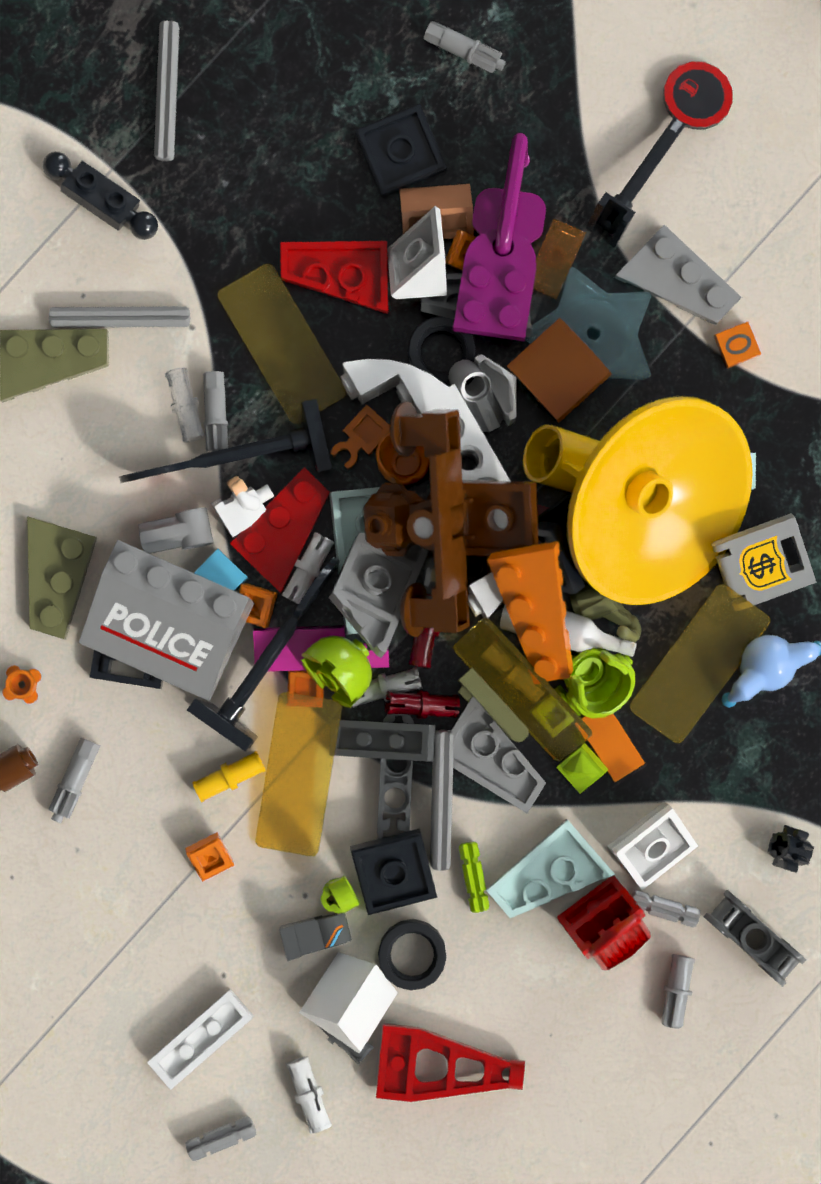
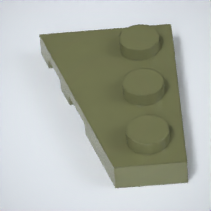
[0,329,109,402]
[27,516,97,639]

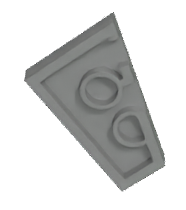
[615,225,742,325]
[451,696,546,813]

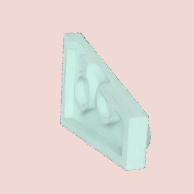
[486,819,615,918]

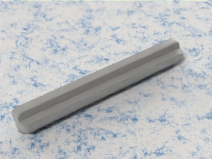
[154,21,179,161]
[49,306,190,328]
[430,729,454,871]

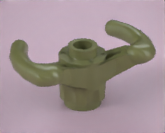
[570,584,642,642]

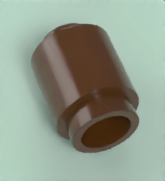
[0,744,38,792]

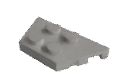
[329,533,429,658]

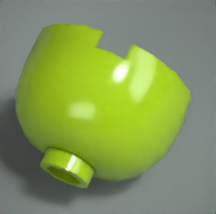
[301,636,372,708]

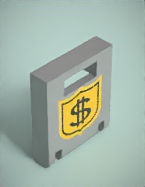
[711,513,817,611]

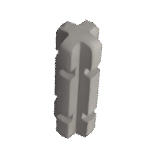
[632,890,700,927]
[186,1117,256,1161]

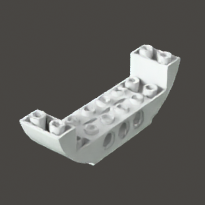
[340,359,510,620]

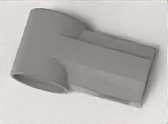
[448,360,505,432]
[138,508,214,554]

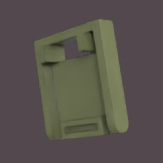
[457,668,529,742]

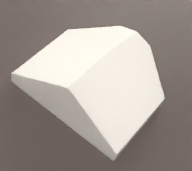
[474,354,516,426]

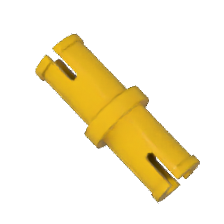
[192,751,266,803]

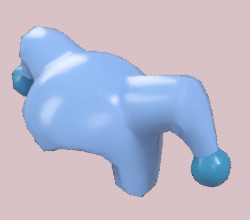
[721,635,821,708]

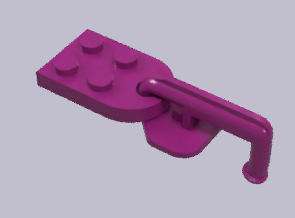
[453,133,546,342]

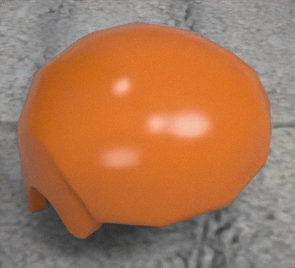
[376,432,430,485]

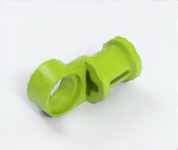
[321,876,360,914]

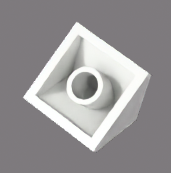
[387,206,447,299]
[608,802,698,890]
[299,952,398,1053]

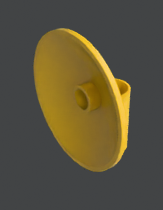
[523,396,753,605]

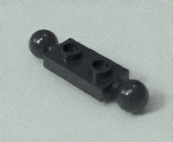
[42,151,158,240]

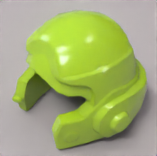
[564,648,635,718]

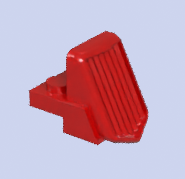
[556,875,651,971]

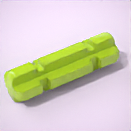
[459,841,489,913]

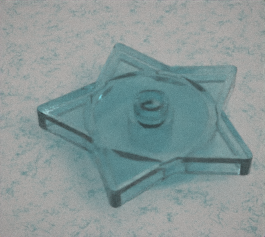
[525,267,651,380]

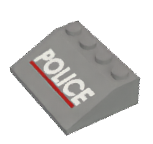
[79,540,254,701]

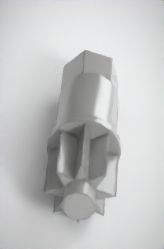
[424,21,506,73]
[203,371,228,452]
[48,738,100,823]

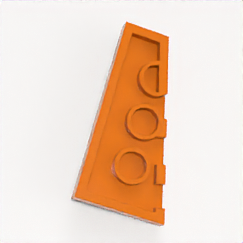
[487,541,573,683]

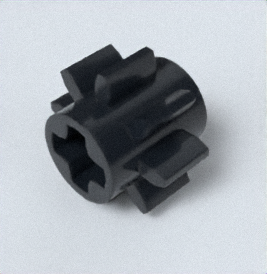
[768,825,814,873]

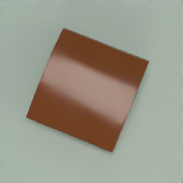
[507,318,612,423]

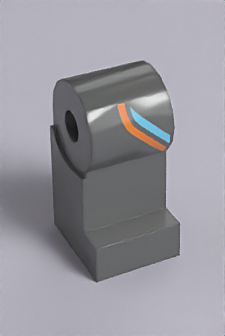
[279,912,352,961]

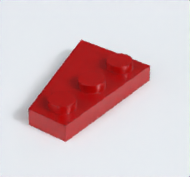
[281,241,388,314]
[230,467,330,594]

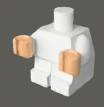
[211,476,274,537]

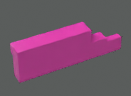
[253,625,389,671]

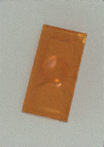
[533,219,586,299]

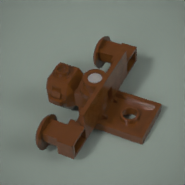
[363,402,539,637]

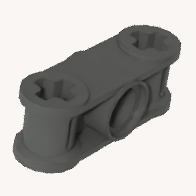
[703,890,806,987]

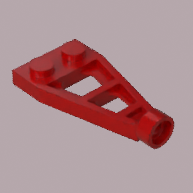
[376,1023,525,1102]

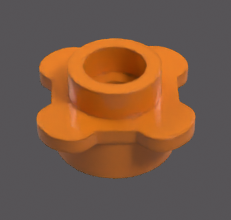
[3,665,42,704]

